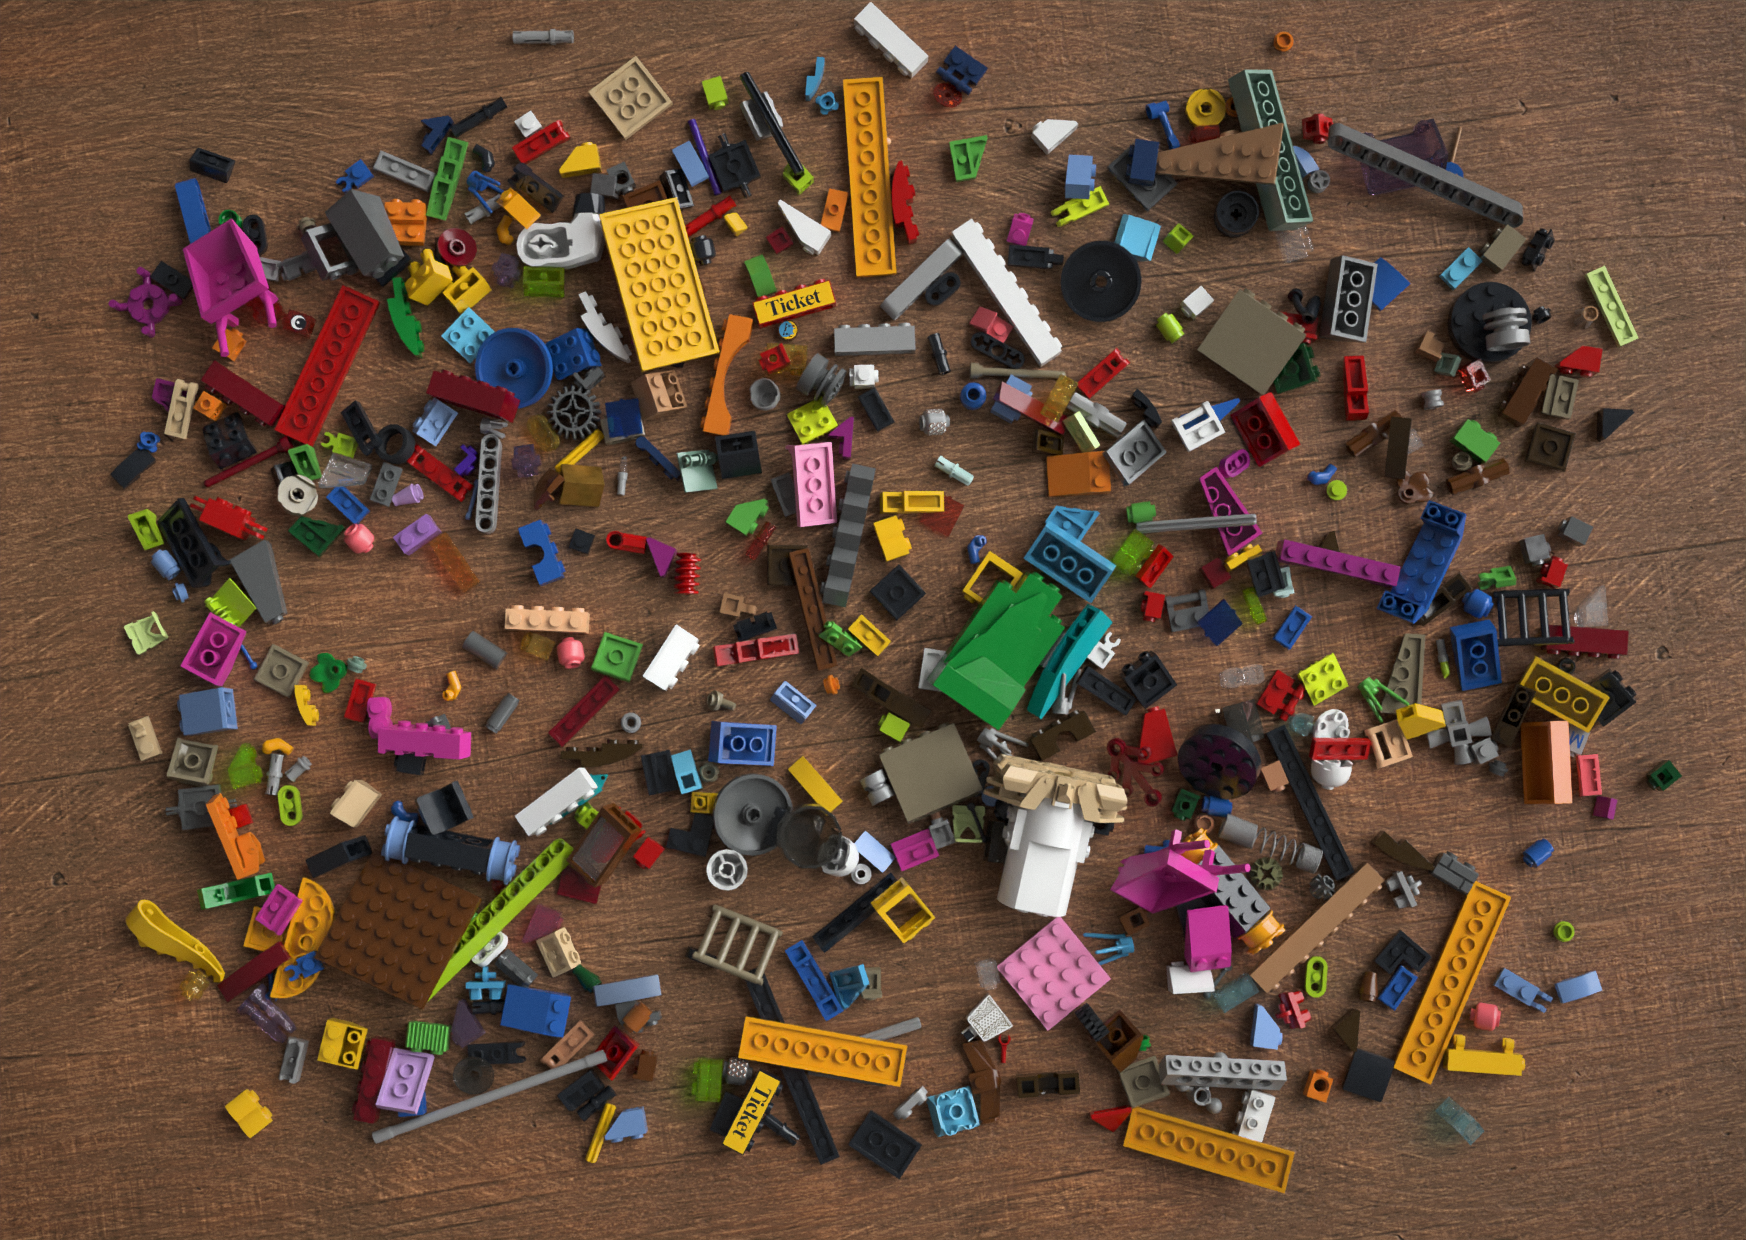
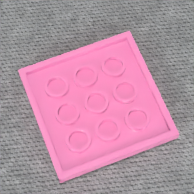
[996,917,1111,1030]

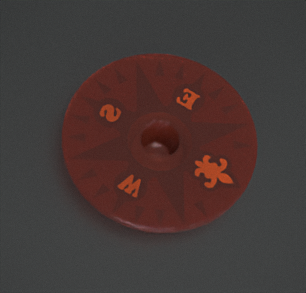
[933,83,962,107]

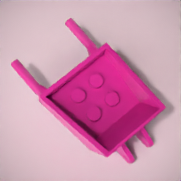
[183,218,279,357]
[1110,829,1250,913]

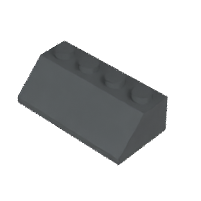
[1319,255,1378,343]

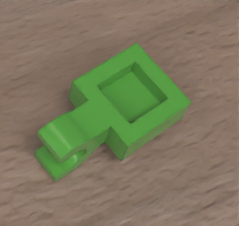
[1478,566,1516,590]

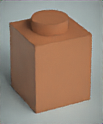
[1260,760,1289,793]

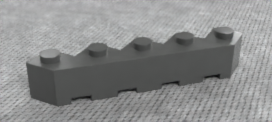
[820,464,876,607]

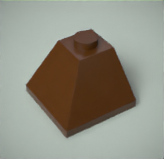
[1089,1010,1144,1073]

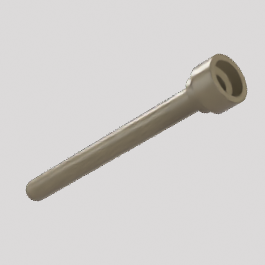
[969,363,1066,379]

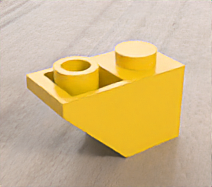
[1396,703,1446,740]

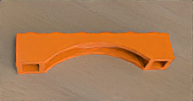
[700,314,754,436]

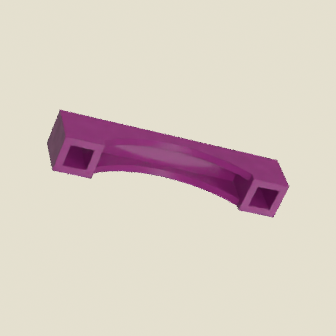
[1275,539,1401,588]

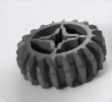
[547,385,602,440]

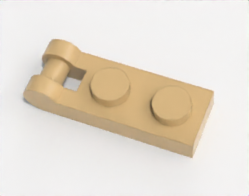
[164,379,198,439]

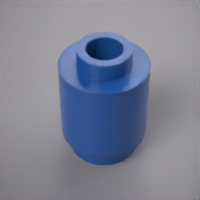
[1201,795,1232,818]
[1523,838,1554,868]

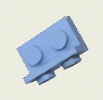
[412,398,458,446]

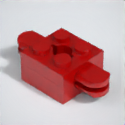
[189,495,268,540]

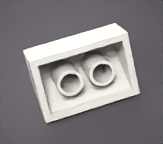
[643,625,700,691]

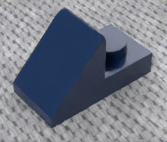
[421,116,454,155]

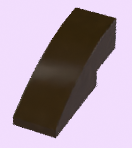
[1384,416,1412,480]
[1418,571,1472,626]
[1370,831,1435,871]

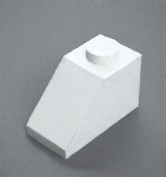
[1031,119,1078,155]

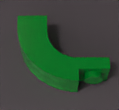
[197,873,275,910]

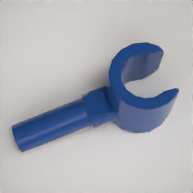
[265,972,278,1002]

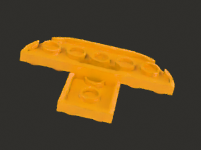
[244,877,335,998]

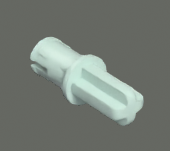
[934,456,974,486]

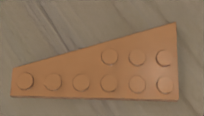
[1155,123,1284,185]

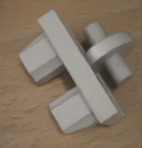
[1385,871,1422,908]

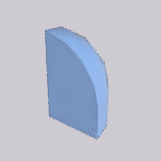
[1293,146,1319,180]

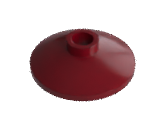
[437,228,477,266]

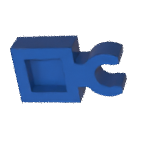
[336,159,374,194]
[284,950,325,981]

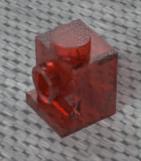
[1456,359,1491,393]

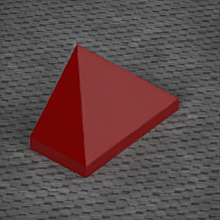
[1089,1104,1132,1132]

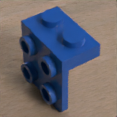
[545,328,602,380]

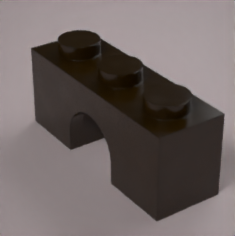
[1030,709,1096,761]
[1016,1070,1080,1098]

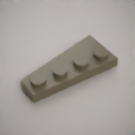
[1379,633,1425,714]

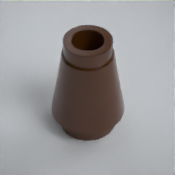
[1358,971,1378,1003]

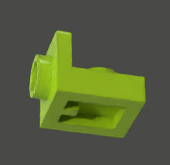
[574,802,601,837]

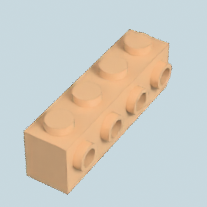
[505,605,590,634]

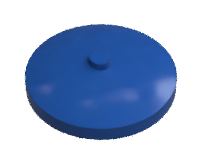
[475,328,553,409]

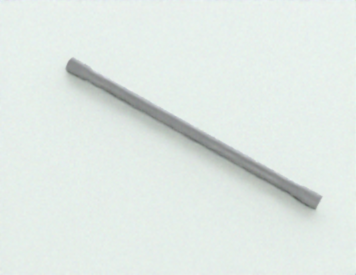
[372,1050,607,1144]

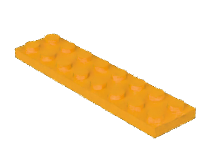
[738,1016,907,1087]
[1123,1107,1295,1193]

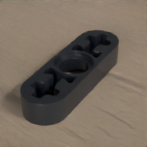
[971,332,1025,369]

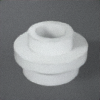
[851,864,871,884]

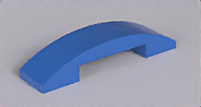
[785,940,844,1021]

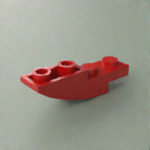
[891,160,919,245]

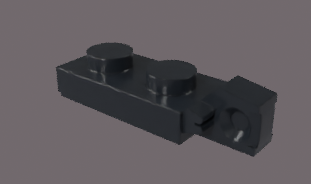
[1007,245,1064,269]

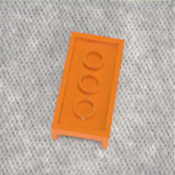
[206,793,265,880]

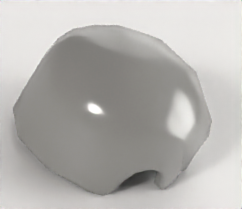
[749,378,780,411]

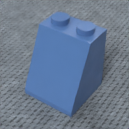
[177,687,238,736]

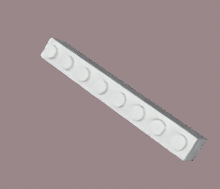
[951,219,1062,367]

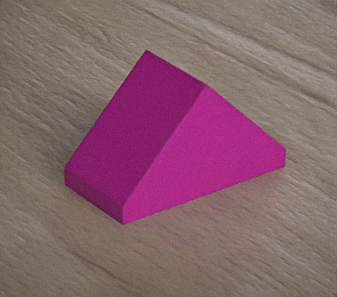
[646,537,677,578]

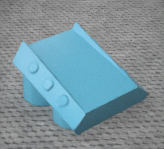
[1114,214,1161,262]
[926,1086,980,1137]

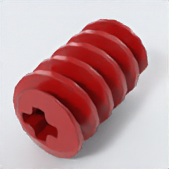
[674,553,701,595]

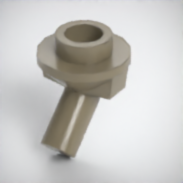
[706,690,736,711]

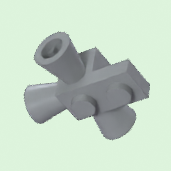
[1426,700,1491,765]

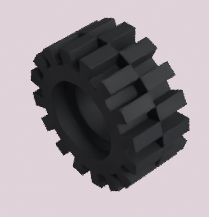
[1074,1003,1109,1042]

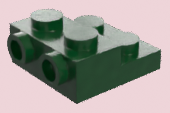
[1274,343,1321,394]

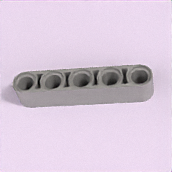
[880,238,964,320]
[476,434,502,534]

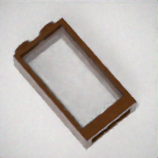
[566,803,642,888]

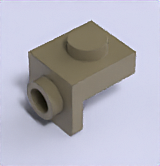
[861,967,882,1000]

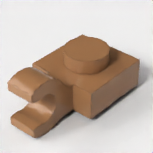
[720,593,757,617]

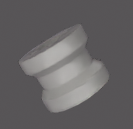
[1307,170,1330,193]
[1421,389,1444,410]

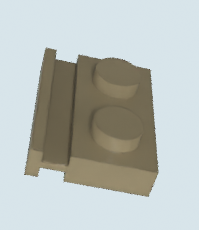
[1540,374,1579,420]

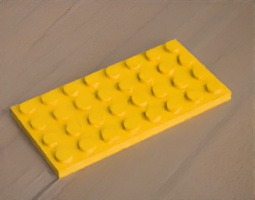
[598,197,720,372]

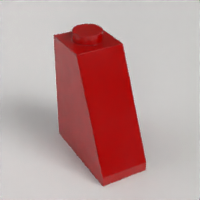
[1135,706,1178,764]

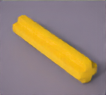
[554,429,604,474]
[585,1103,616,1163]

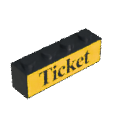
[721,1068,783,1155]

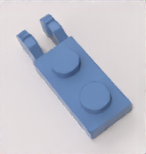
[1493,968,1553,1013]

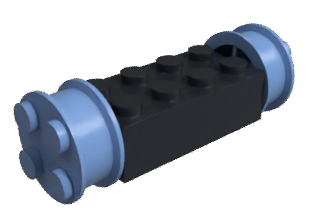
[381,816,520,885]

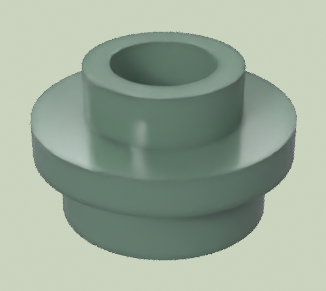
[347,656,367,673]

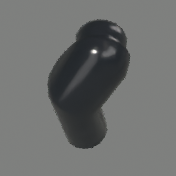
[472,144,495,172]

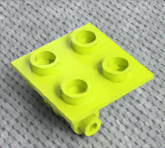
[786,396,838,445]
[1297,653,1349,706]

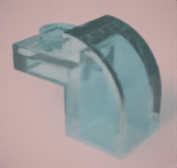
[1435,1097,1484,1146]

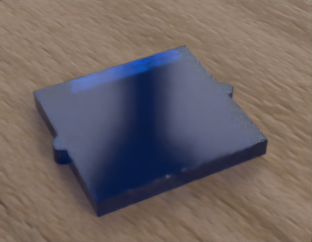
[605,398,643,438]
[1197,599,1243,646]

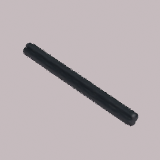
[740,72,804,175]

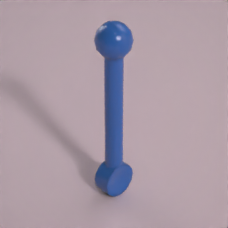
[240,644,258,670]

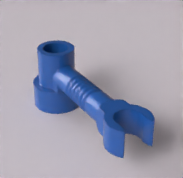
[1145,100,1180,150]

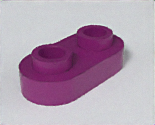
[1219,449,1250,478]

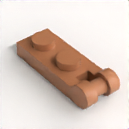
[540,1020,595,1069]

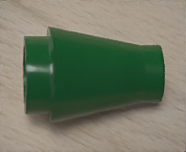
[572,964,602,994]

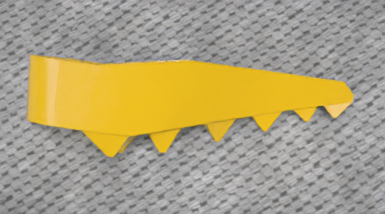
[125,900,225,982]

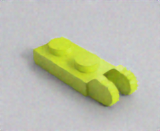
[1051,186,1109,227]

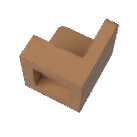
[1415,331,1445,362]

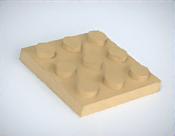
[589,56,673,140]

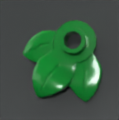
[309,653,348,693]

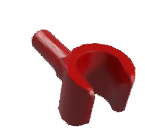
[998,1034,1011,1063]

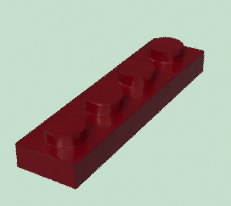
[548,675,620,747]

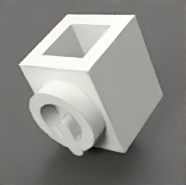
[850,365,879,389]

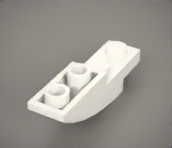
[579,291,632,363]

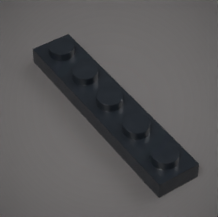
[812,873,897,953]

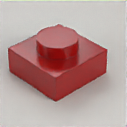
[228,804,254,829]

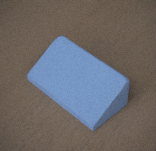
[770,681,817,724]

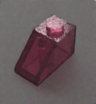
[522,903,564,944]

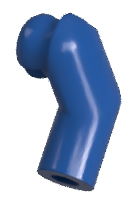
[967,535,987,564]

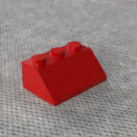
[1230,392,1301,467]

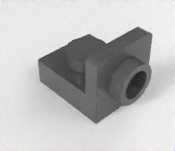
[572,367,606,390]

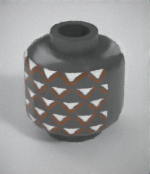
[722,1057,753,1086]

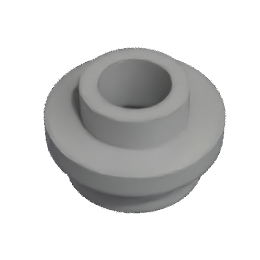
[621,713,641,733]

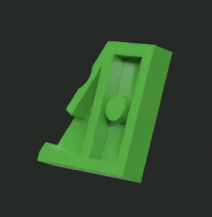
[949,135,987,182]

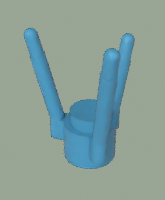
[1083,933,1134,965]

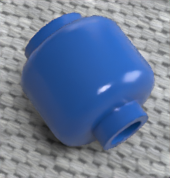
[960,382,986,410]
[1462,589,1494,619]

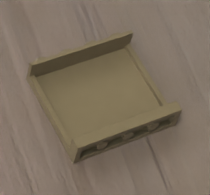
[1197,288,1306,395]
[879,722,983,824]

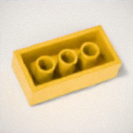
[1518,655,1609,733]

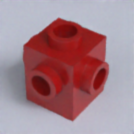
[1302,114,1333,144]

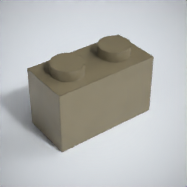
[1480,224,1526,274]

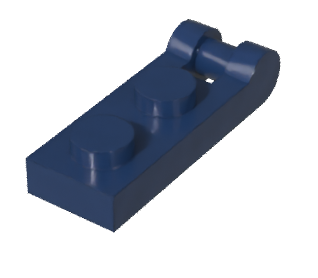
[636,436,681,481]

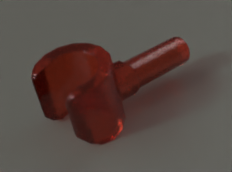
[492,879,505,897]

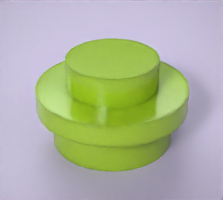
[1326,480,1347,500]
[1553,921,1575,942]

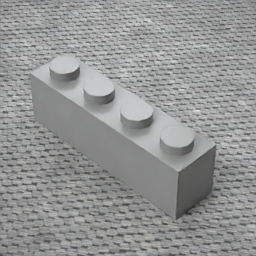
[834,323,915,356]

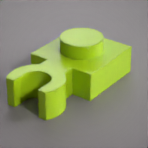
[321,432,358,459]

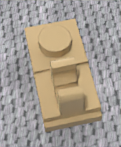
[128,716,162,761]

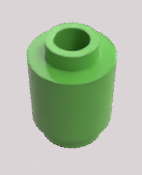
[1126,501,1156,524]

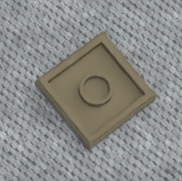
[253,644,310,698]
[1117,1056,1170,1109]

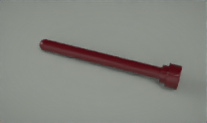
[204,436,294,487]

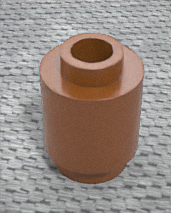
[622,1002,652,1033]

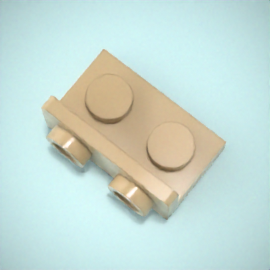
[536,927,581,978]

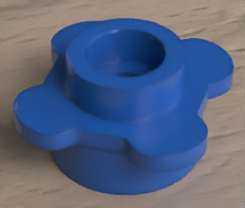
[137,432,160,453]

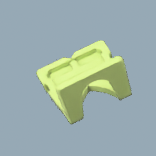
[124,611,168,655]
[952,805,985,843]

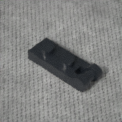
[341,400,383,456]

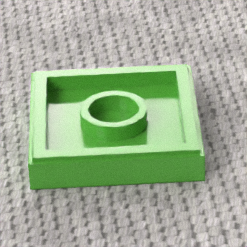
[591,632,643,683]

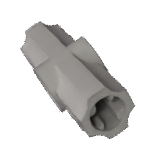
[1066,392,1127,439]

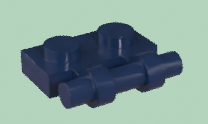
[936,45,988,96]

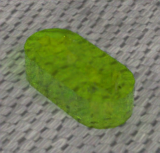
[1242,586,1267,625]

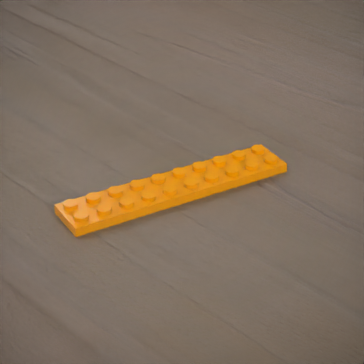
[843,77,896,278]
[1393,881,1511,1085]

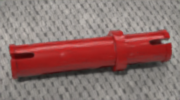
[685,195,737,238]

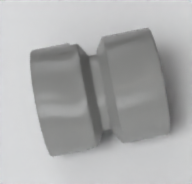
[859,769,895,806]

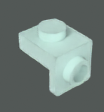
[1273,565,1294,598]

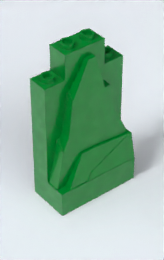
[926,571,1065,731]

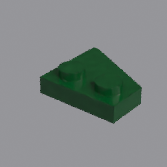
[288,516,345,558]

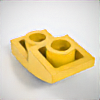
[294,685,319,726]
[690,792,718,813]

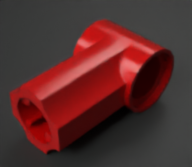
[606,531,647,554]

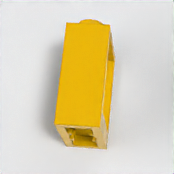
[962,551,1023,604]
[871,877,935,943]

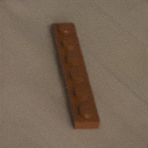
[788,548,838,671]

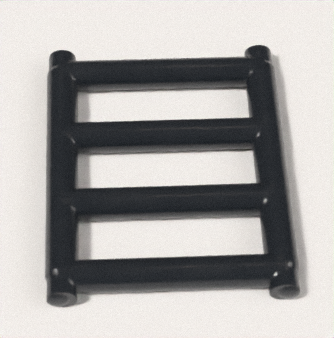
[1493,588,1574,646]

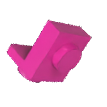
[1007,213,1034,246]

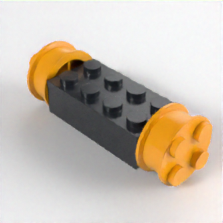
[1179,828,1285,955]

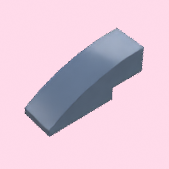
[593,975,661,1006]

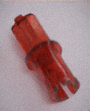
[746,521,776,560]

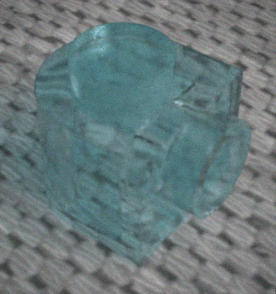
[1289,713,1315,736]

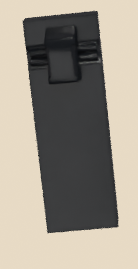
[1076,666,1137,716]

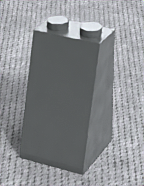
[325,189,404,279]

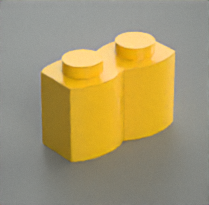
[873,515,912,562]
[225,1089,273,1138]

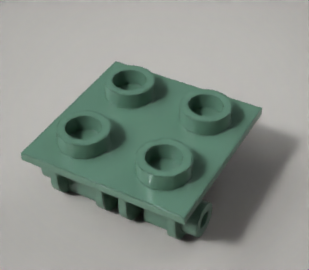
[676,450,718,493]

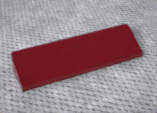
[993,381,1067,435]

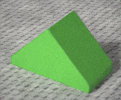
[744,254,777,297]
[288,444,322,480]

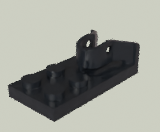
[157,498,231,588]

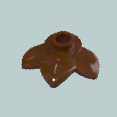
[1396,469,1434,504]

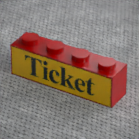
[752,279,837,329]

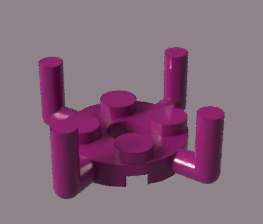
[109,267,183,338]

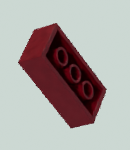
[426,369,520,423]

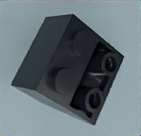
[715,431,762,479]

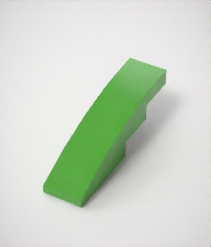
[426,137,469,221]

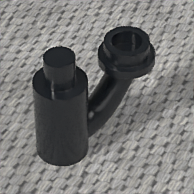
[1288,288,1321,324]

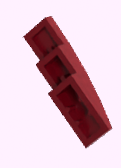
[217,941,292,1003]

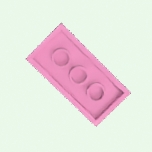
[785,442,837,527]

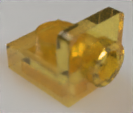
[521,631,555,661]

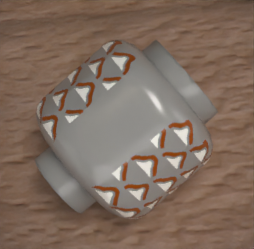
[919,409,950,436]

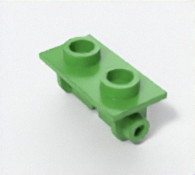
[819,621,862,657]

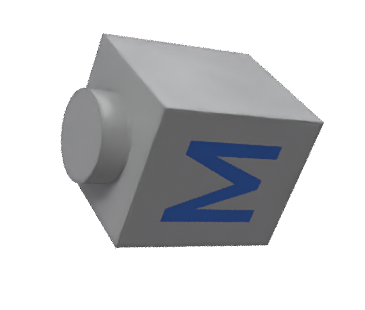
[1568,725,1590,757]

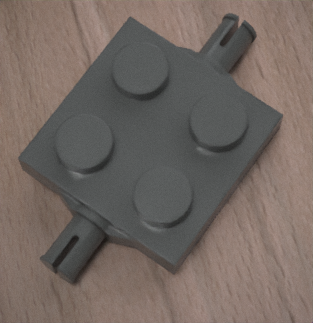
[166,784,237,830]

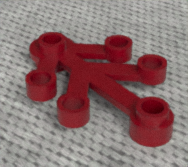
[1107,738,1164,807]

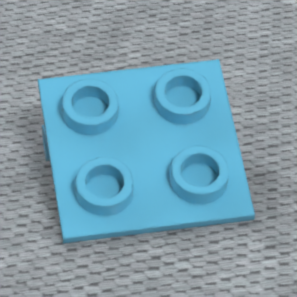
[441,307,495,363]

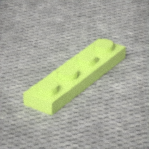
[1584,266,1638,347]

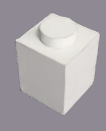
[1181,286,1214,320]

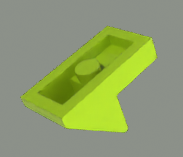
[128,509,164,550]

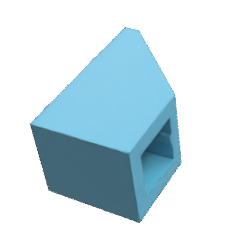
[671,749,703,794]

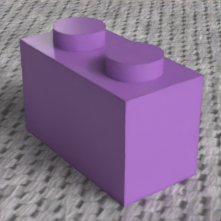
[393,514,442,556]

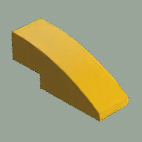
[880,491,944,514]
[788,756,843,815]

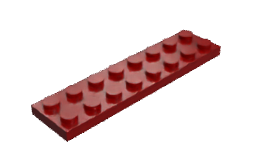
[274,285,380,447]

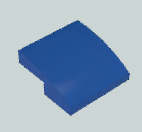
[1372,257,1410,312]

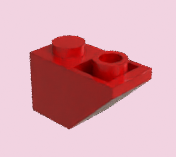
[1554,346,1603,378]

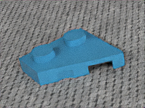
[1044,506,1100,541]
[830,964,869,1010]

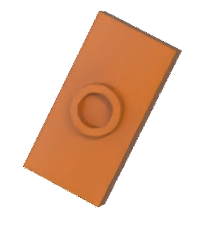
[821,188,849,233]

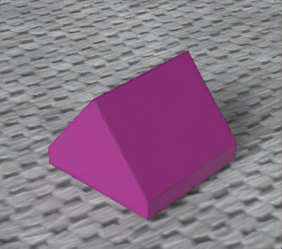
[1593,796,1617,820]

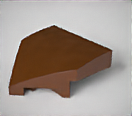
[534,468,565,511]

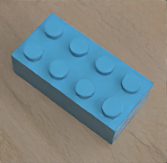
[1024,521,1116,603]

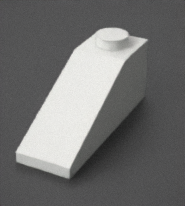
[778,200,831,255]

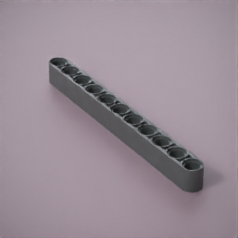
[1328,123,1523,228]

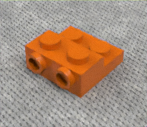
[384,199,427,246]

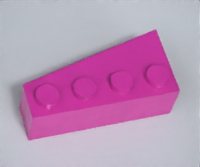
[1199,467,1262,556]
[378,720,471,760]

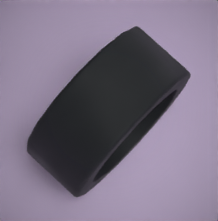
[375,424,415,464]

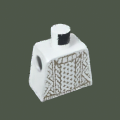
[961,993,1013,1042]

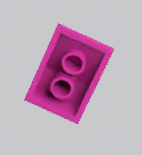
[181,612,247,686]
[1184,905,1232,972]

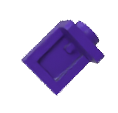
[454,444,480,477]

